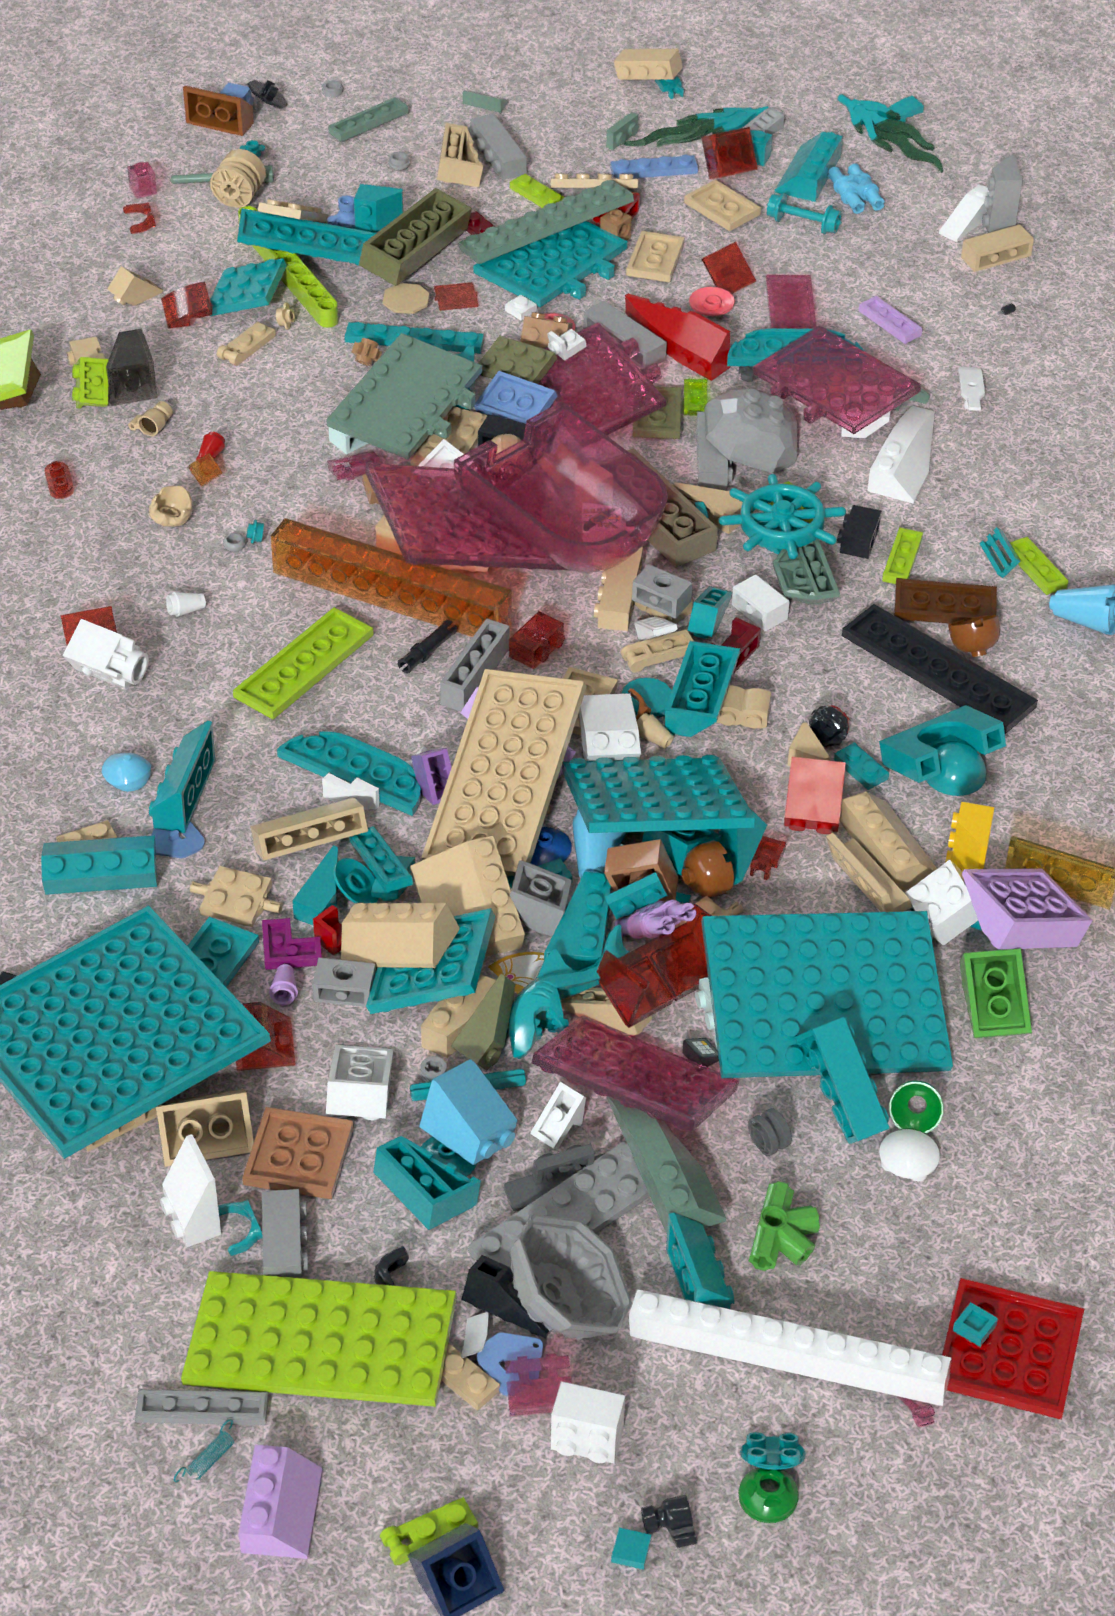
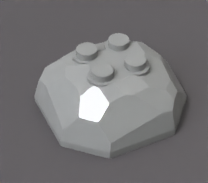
[705,389,797,473]

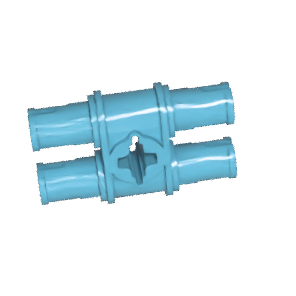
[828,164,885,214]

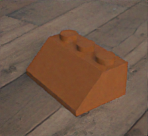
[183,85,254,136]

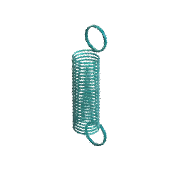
[174,1419,234,1482]

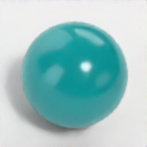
[926,742,987,796]

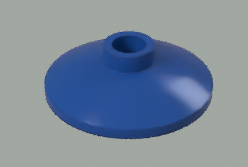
[530,827,572,866]

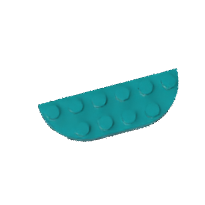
[727,329,867,367]
[277,731,421,816]

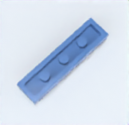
[610,155,698,178]

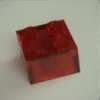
[701,126,758,180]

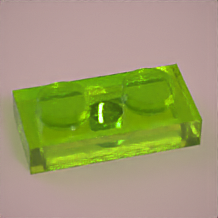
[683,379,707,416]

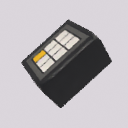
[682,1038,719,1072]

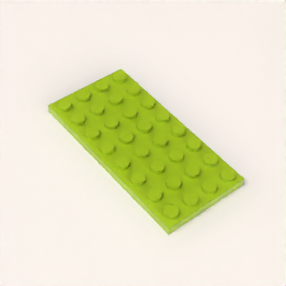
[181,1271,457,1407]

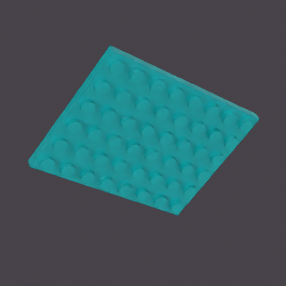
[701,911,953,1078]

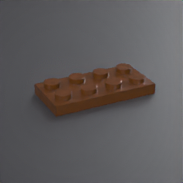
[894,578,997,624]

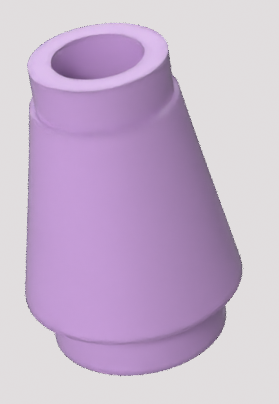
[269,964,298,1006]

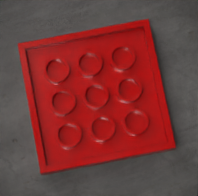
[942,1278,1084,1420]

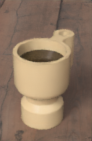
[128,401,173,437]

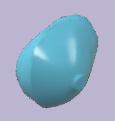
[102,753,151,792]

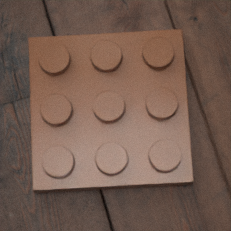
[242,1107,353,1200]

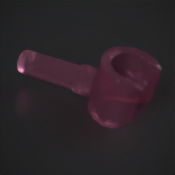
[897,1396,935,1427]

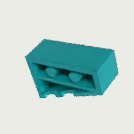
[373,1136,481,1230]

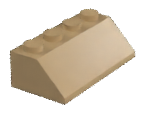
[840,792,937,891]
[341,903,460,968]

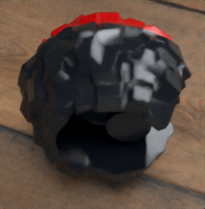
[809,705,850,747]

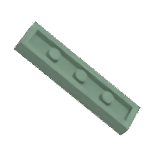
[328,97,408,142]

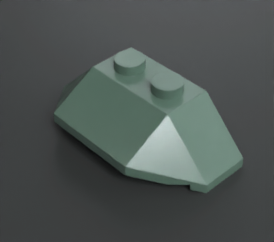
[773,539,840,605]

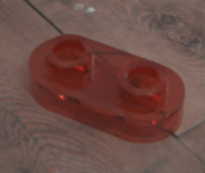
[44,461,74,499]

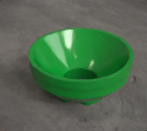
[889,1080,944,1134]
[738,1467,799,1523]

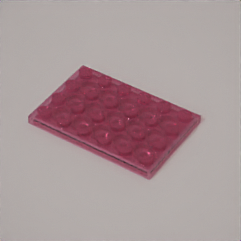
[531,1015,739,1132]

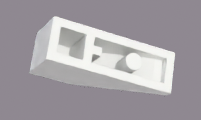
[939,185,989,242]

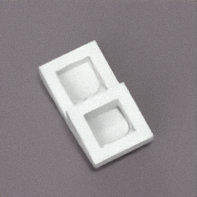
[322,773,379,810]

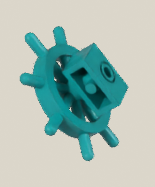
[719,474,846,560]

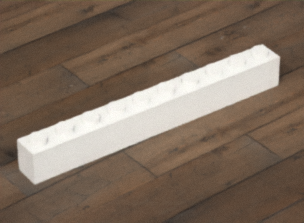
[629,1289,951,1406]

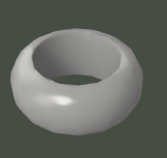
[223,533,246,552]

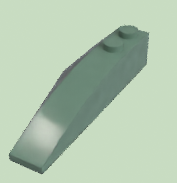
[607,1086,726,1234]

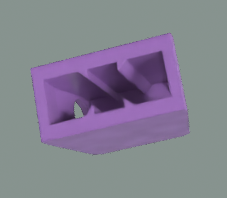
[411,748,452,805]

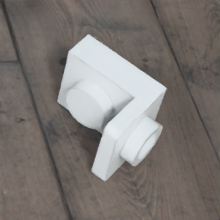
[548,329,587,360]

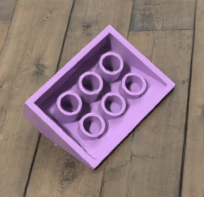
[962,869,1093,950]

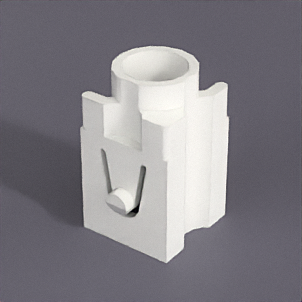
[63,619,149,689]

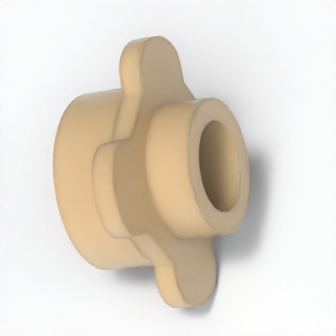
[276,302,295,330]

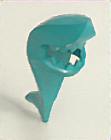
[509,924,641,1059]

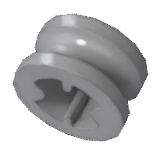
[421,1056,447,1082]

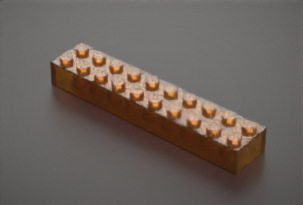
[270,518,512,637]

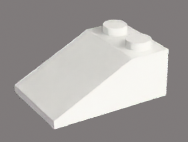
[579,693,641,761]
[326,1045,393,1120]
[160,1134,221,1247]

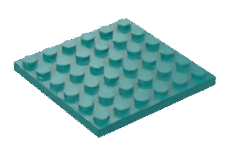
[562,755,755,833]

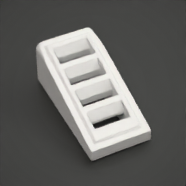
[635,617,678,641]

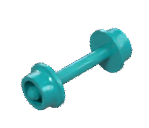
[766,193,842,234]

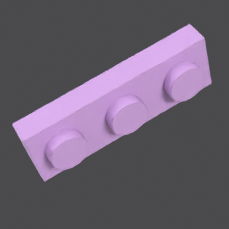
[859,296,923,344]

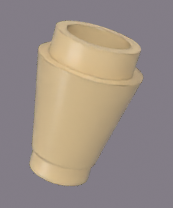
[637,713,674,749]

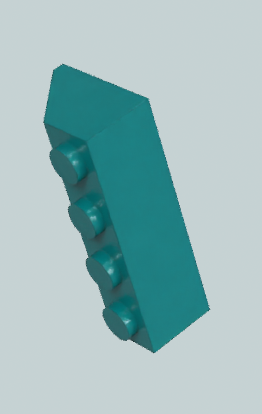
[774,132,843,202]
[665,641,740,737]
[149,721,215,833]
[41,835,157,895]

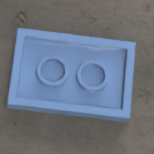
[474,371,557,426]

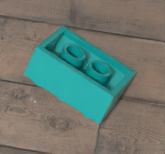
[666,1212,735,1309]

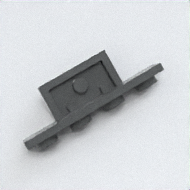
[504,1143,605,1211]

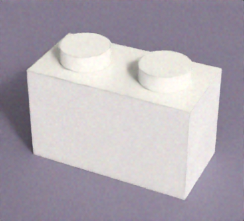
[732,575,789,631]

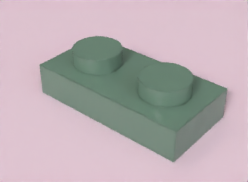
[606,112,639,150]

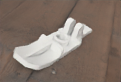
[958,367,985,411]

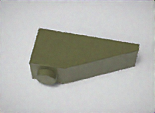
[451,974,515,1071]

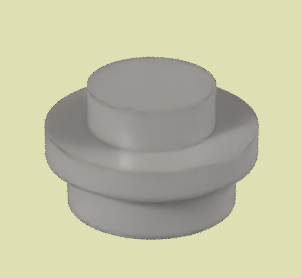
[389,151,410,170]

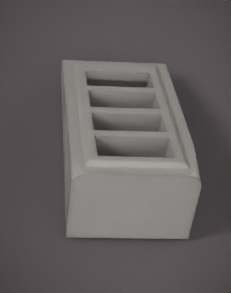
[739,107,784,134]

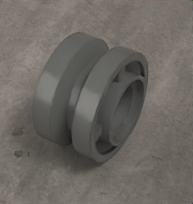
[748,1108,792,1156]

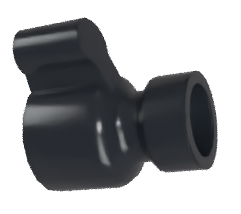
[641,1494,697,1548]

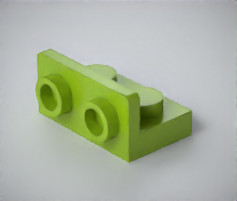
[72,357,108,409]

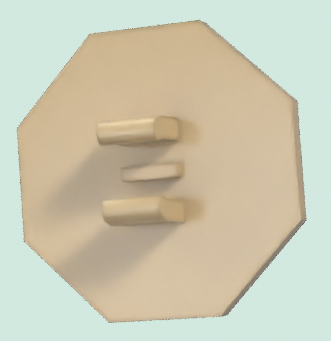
[383,283,429,314]

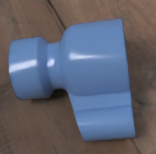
[327,195,355,229]

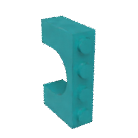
[879,705,1006,783]

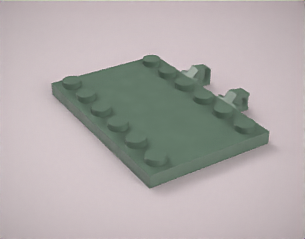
[326,333,482,460]

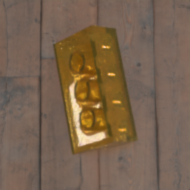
[1005,836,1115,910]

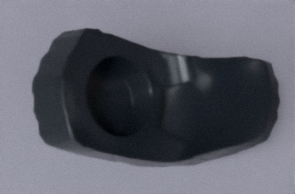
[374,1246,409,1286]

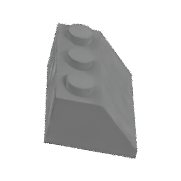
[982,155,1022,233]

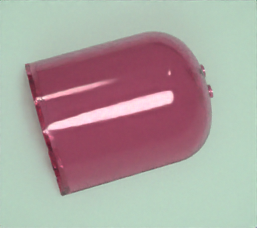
[454,401,668,573]

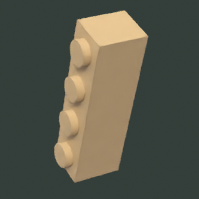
[594,544,643,631]
[250,798,368,860]

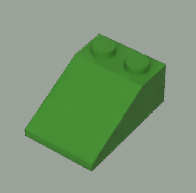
[959,948,1032,1038]

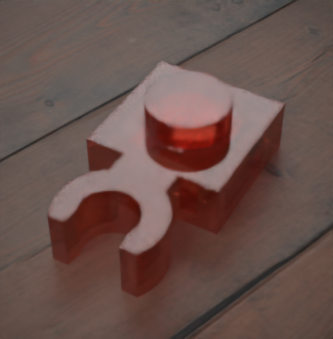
[750,836,786,880]

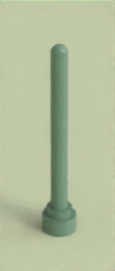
[170,165,274,184]

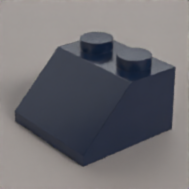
[407,1523,505,1616]

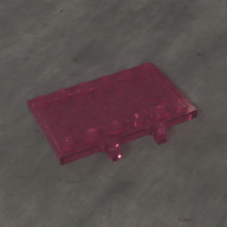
[538,322,667,447]
[753,325,921,434]

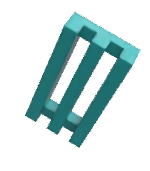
[979,527,1021,578]

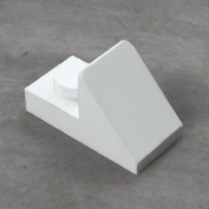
[530,1082,586,1150]

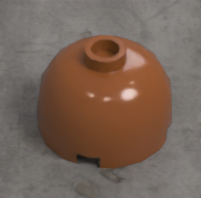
[948,615,1000,657]
[681,840,734,898]

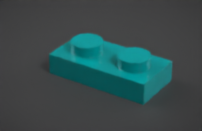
[834,742,889,790]
[605,872,667,920]

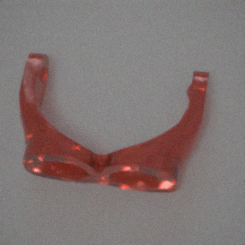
[123,202,156,234]

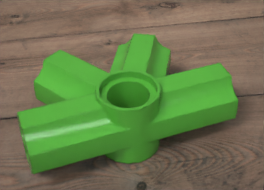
[749,1181,820,1271]

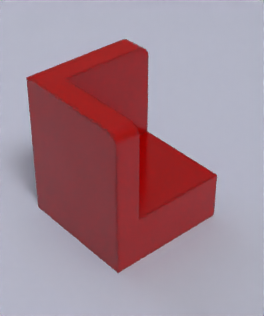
[313,905,342,956]

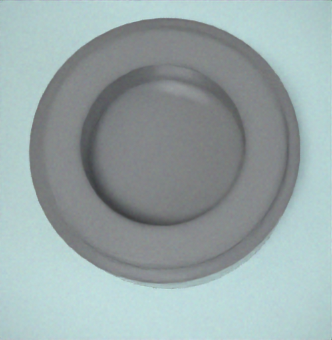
[322,80,343,97]

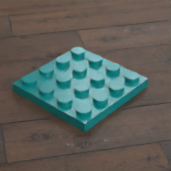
[366,908,496,1014]

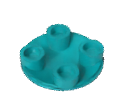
[740,1432,806,1470]

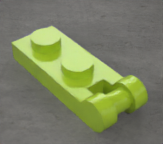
[379,1497,478,1566]

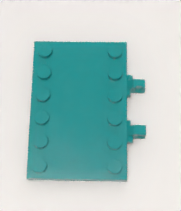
[473,221,628,308]

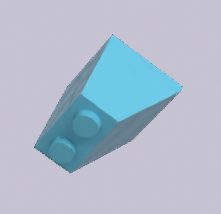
[419,1059,518,1165]

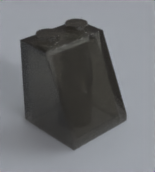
[106,328,157,406]

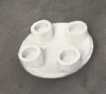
[879,1129,940,1181]

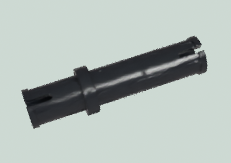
[397,620,457,674]

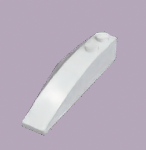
[868,406,935,503]

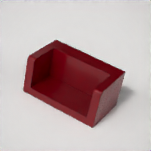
[710,617,761,674]

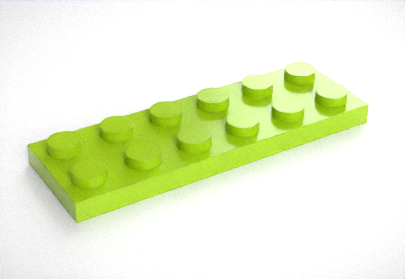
[233,607,373,720]

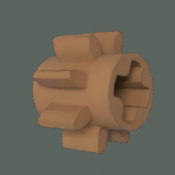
[351,338,382,366]

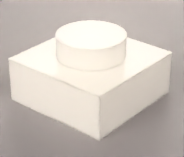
[505,295,537,320]

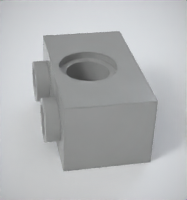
[632,564,692,619]
[312,958,376,1007]

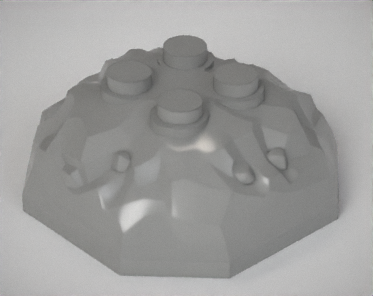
[510,1214,632,1340]

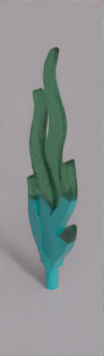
[837,94,944,173]
[624,106,769,147]

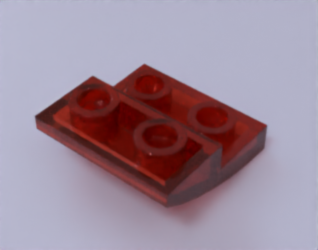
[161,282,212,329]

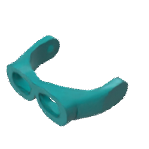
[218,1200,263,1256]

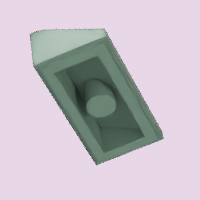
[462,90,509,113]

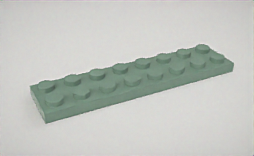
[459,180,634,264]

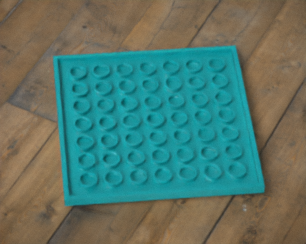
[0,905,271,1159]

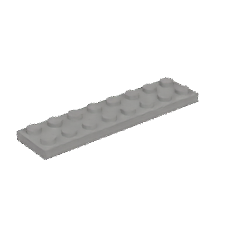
[468,1141,650,1268]

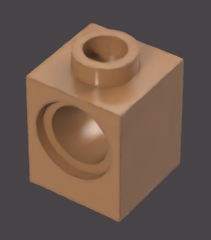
[600,209,632,241]

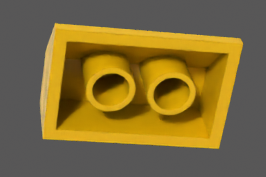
[945,801,995,871]

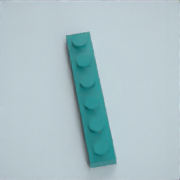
[345,322,484,354]

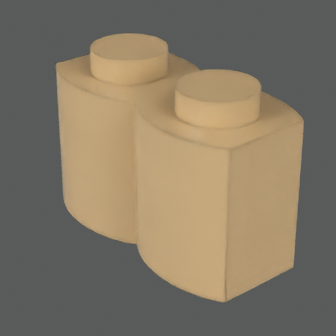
[716,685,771,729]

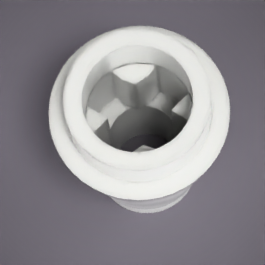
[166,592,206,617]

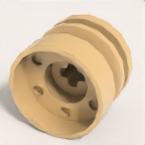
[210,149,266,208]

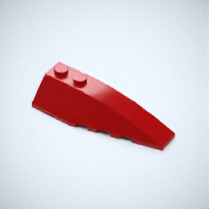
[625,293,730,381]

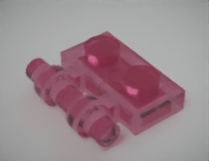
[327,451,384,481]
[504,1353,572,1417]

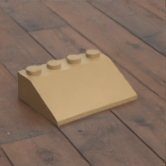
[410,836,525,956]

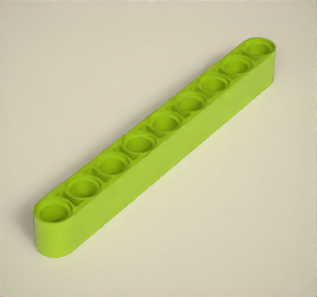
[238,206,338,328]

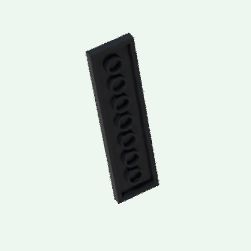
[841,604,1038,734]

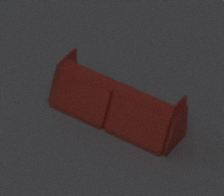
[596,904,712,1028]

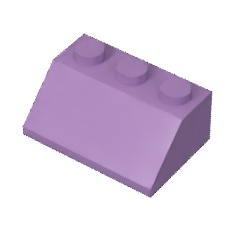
[239,1445,323,1559]

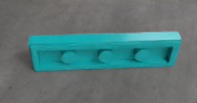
[349,826,413,893]

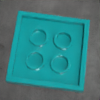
[205,258,287,316]

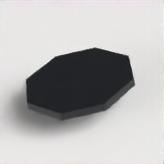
[247,80,288,109]

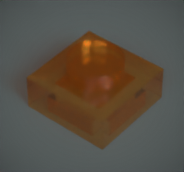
[188,453,223,486]

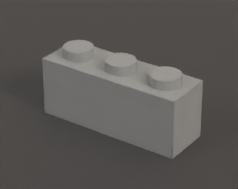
[262,1189,308,1278]

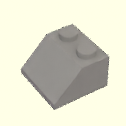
[510,860,572,936]

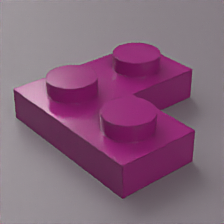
[262,918,322,970]

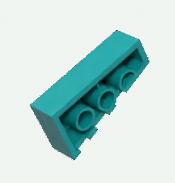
[544,872,612,970]
[795,1017,890,1144]

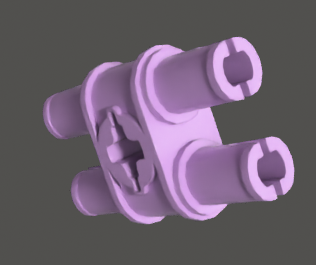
[615,900,696,939]

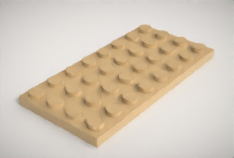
[421,669,587,876]

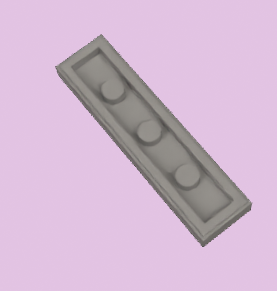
[135,1389,268,1425]

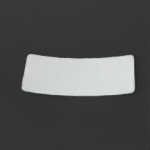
[460,1312,488,1358]

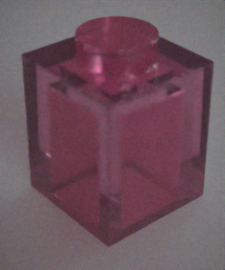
[127,162,157,199]

